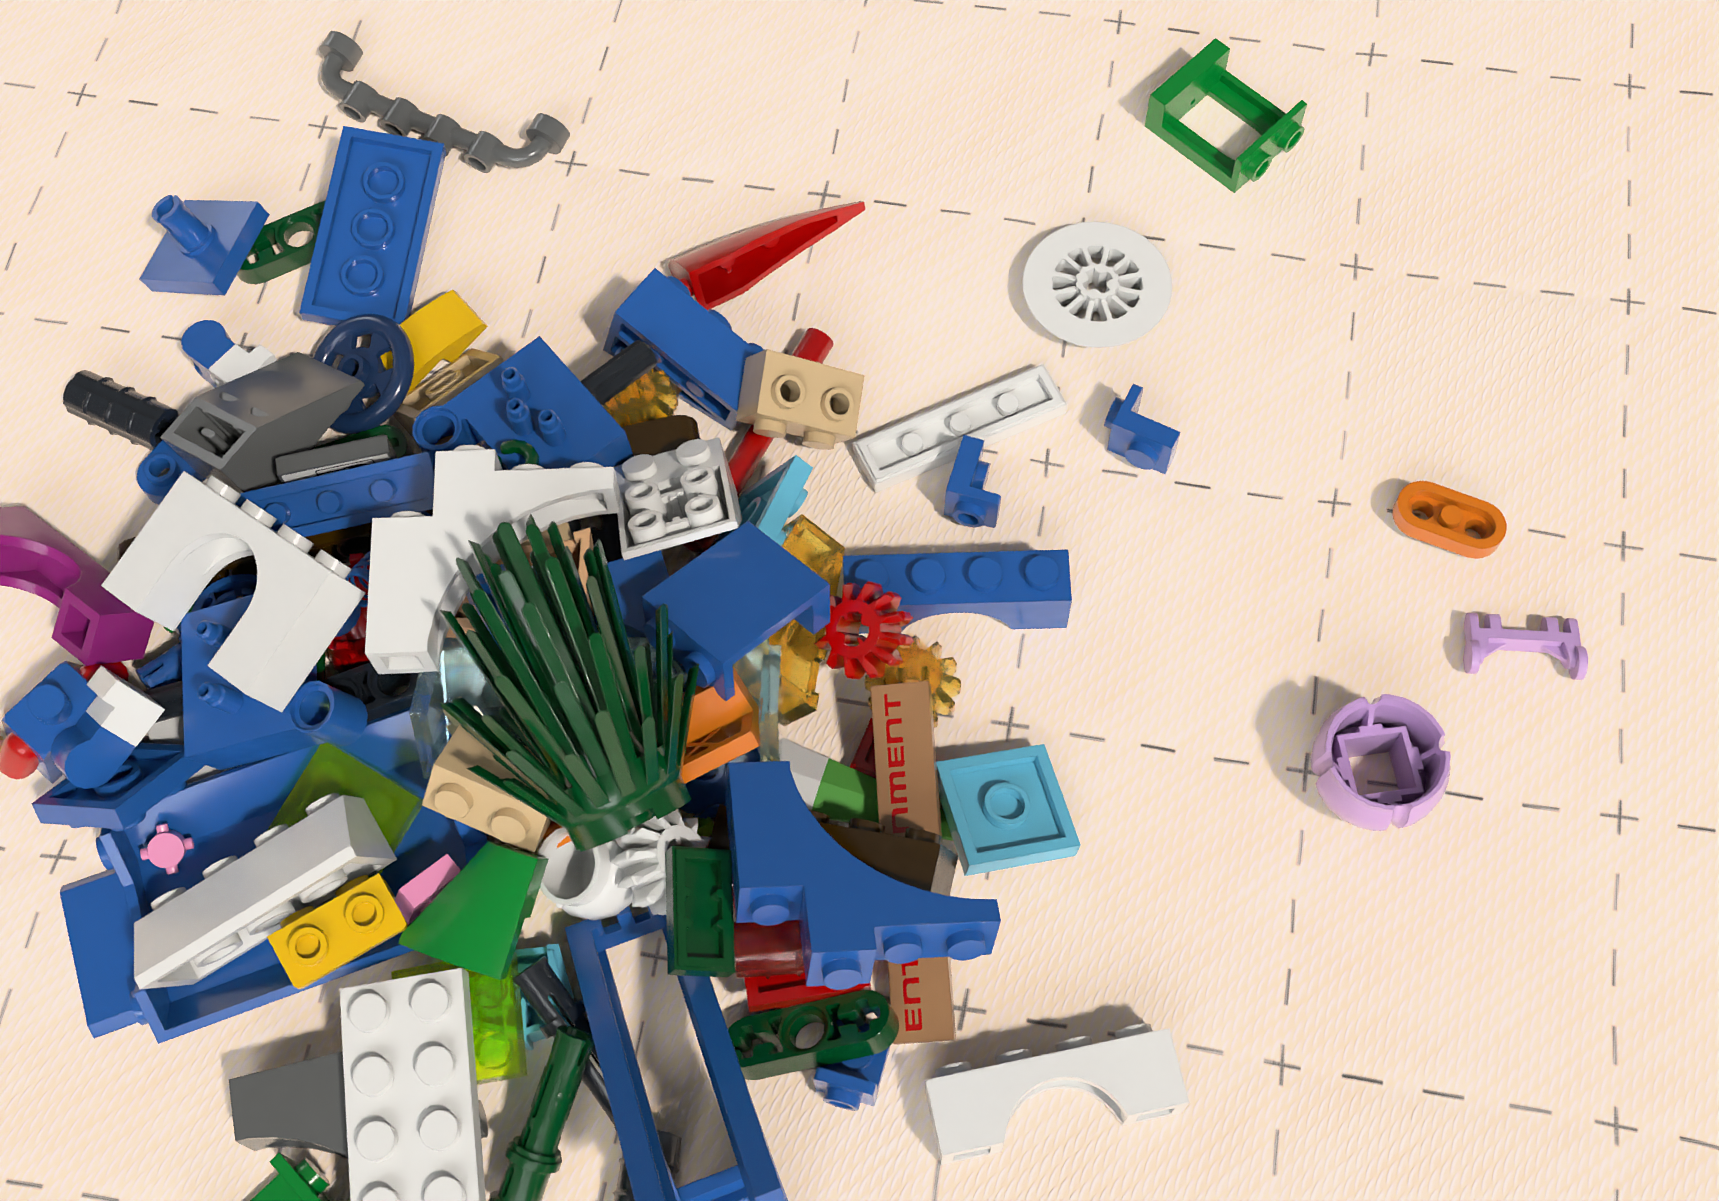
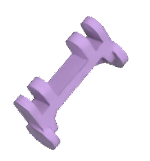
[1463,612,1588,680]

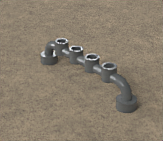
[319,31,570,173]

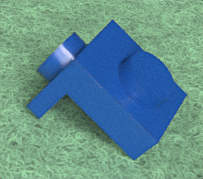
[1104,383,1181,475]

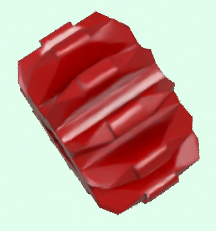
[814,581,914,680]

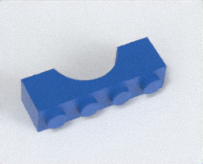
[843,549,1072,634]

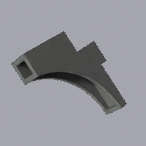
[228,1051,488,1159]

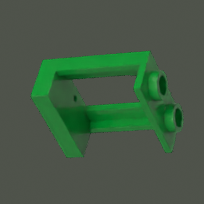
[1144,38,1307,193]

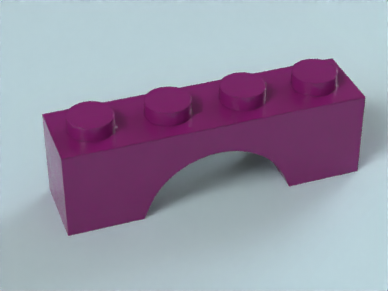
[0,506,154,666]

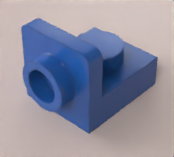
[944,435,1001,528]
[813,1019,891,1111]

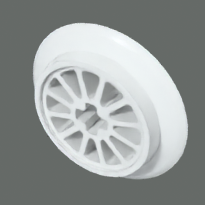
[1022,221,1173,348]

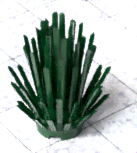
[439,514,699,852]

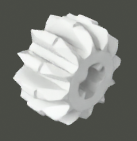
[611,809,713,915]

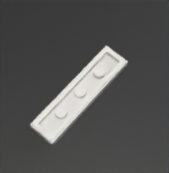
[853,363,1067,494]

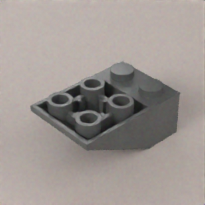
[160,352,365,493]

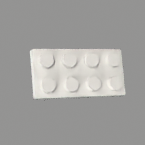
[339,968,486,1201]

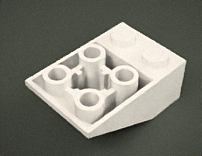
[614,437,742,560]

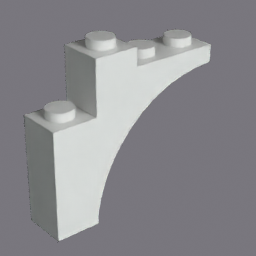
[365,445,620,674]

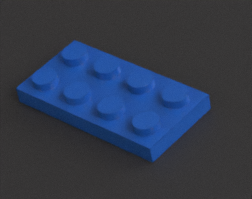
[299,126,446,326]

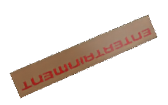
[871,681,956,1045]

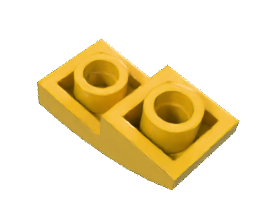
[381,289,488,392]

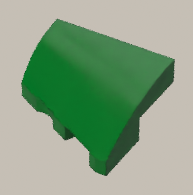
[398,841,549,980]

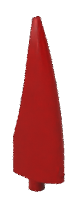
[668,201,866,310]

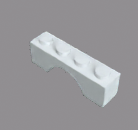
[925,1023,1190,1165]

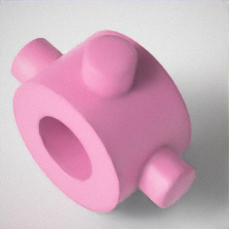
[140,823,194,875]

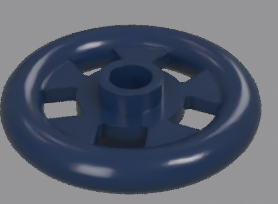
[313,314,414,434]

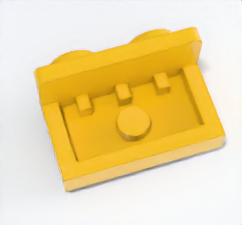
[267,873,407,989]

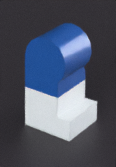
[181,320,277,388]
[51,666,165,789]

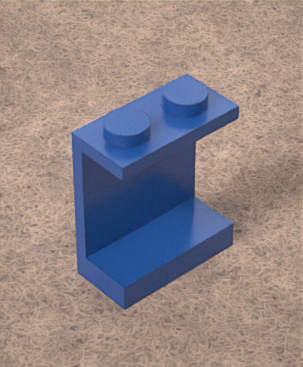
[642,521,830,701]

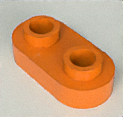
[1392,481,1507,559]

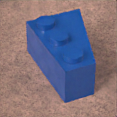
[603,268,765,431]

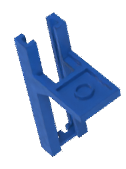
[565,906,788,1201]

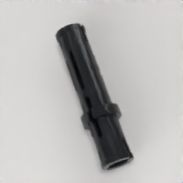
[512,956,617,1131]

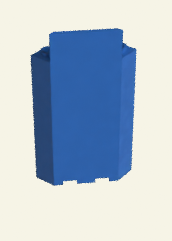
[59,696,490,1044]

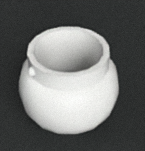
[538,828,633,920]

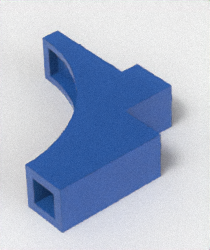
[725,761,1001,990]

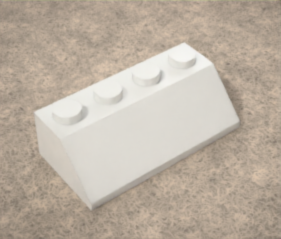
[134,793,397,989]

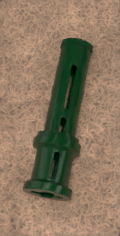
[488,1025,595,1201]

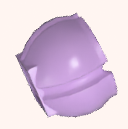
[1311,694,1451,831]

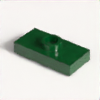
[665,846,735,978]

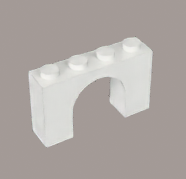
[101,471,365,712]

